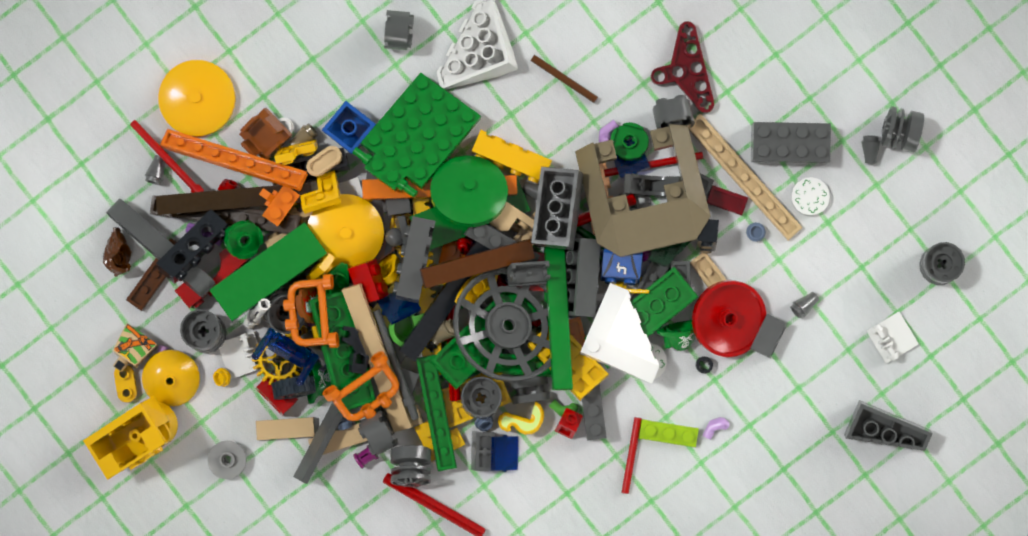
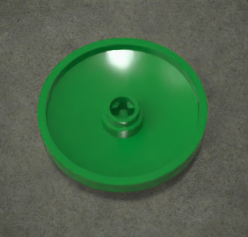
[430,156,508,227]

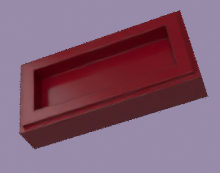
[707,185,748,216]

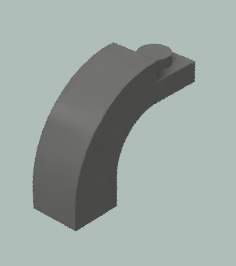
[624,174,681,197]

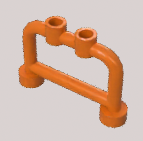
[283,274,339,348]
[322,351,399,421]

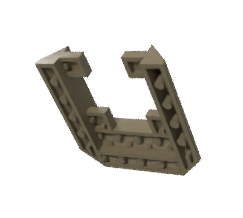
[575,124,711,258]

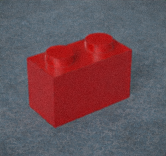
[348,259,389,303]

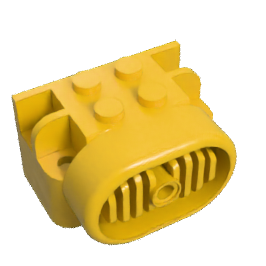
[83,396,178,480]

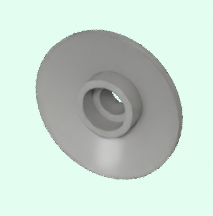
[208,441,246,479]

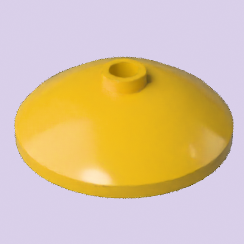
[142,350,200,407]

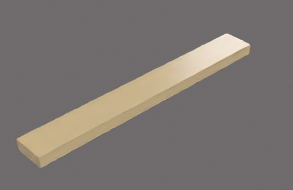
[688,114,802,241]
[342,283,413,432]

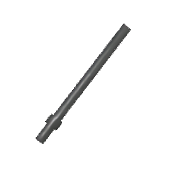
[373,309,419,420]

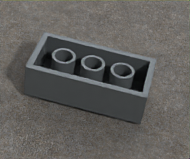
[751,122,831,163]
[531,167,584,250]
[565,238,602,317]

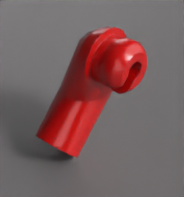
[457,238,473,255]

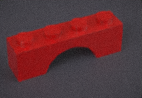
[174,248,251,309]

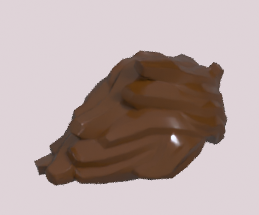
[103,227,132,277]

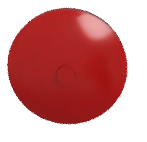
[692,280,766,357]

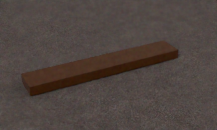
[420,239,535,288]

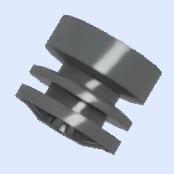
[882,106,924,153]
[919,242,965,285]
[262,288,306,334]
[180,309,227,354]
[461,377,502,419]
[390,445,431,487]

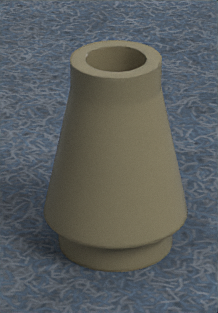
[289,123,318,145]
[431,319,455,345]

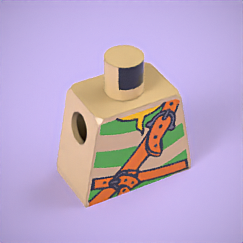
[113,323,158,372]

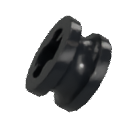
[695,356,713,374]

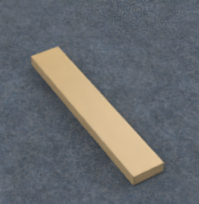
[308,404,424,455]

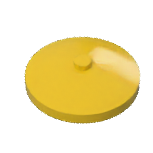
[158,60,236,137]
[307,194,384,268]

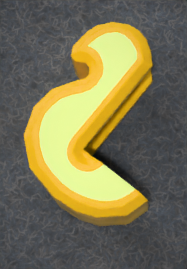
[498,401,544,435]

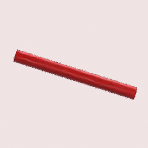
[621,417,642,494]

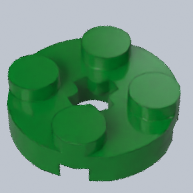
[610,122,649,161]
[224,220,263,259]

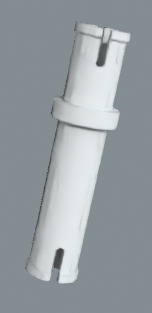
[244,298,271,329]

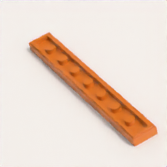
[160,129,308,191]
[362,175,517,200]

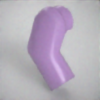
[598,119,619,143]
[702,417,729,440]

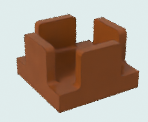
[239,108,292,160]

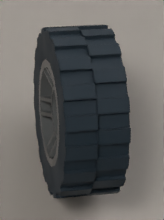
[271,376,316,400]

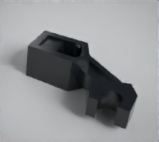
[340,326,369,374]

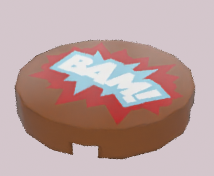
[295,287,318,324]

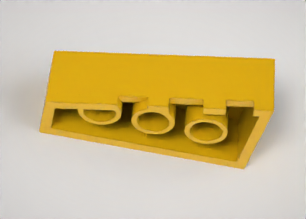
[472,130,552,184]

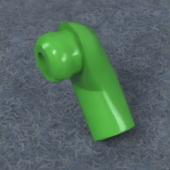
[549,399,578,417]

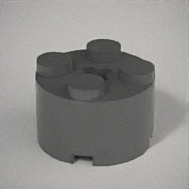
[384,10,414,50]
[652,95,695,129]
[358,410,399,455]

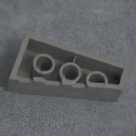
[393,216,435,303]
[844,400,933,451]

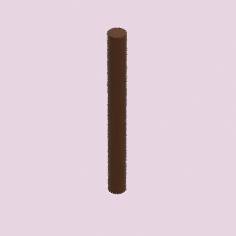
[531,55,598,103]

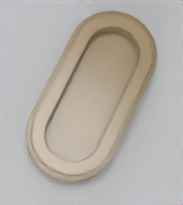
[306,146,342,177]

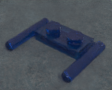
[251,328,319,386]

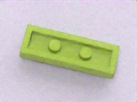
[639,419,699,447]

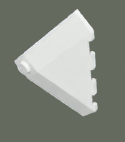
[436,0,518,90]
[580,283,659,384]

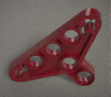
[650,21,714,113]

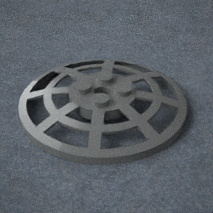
[453,267,551,382]

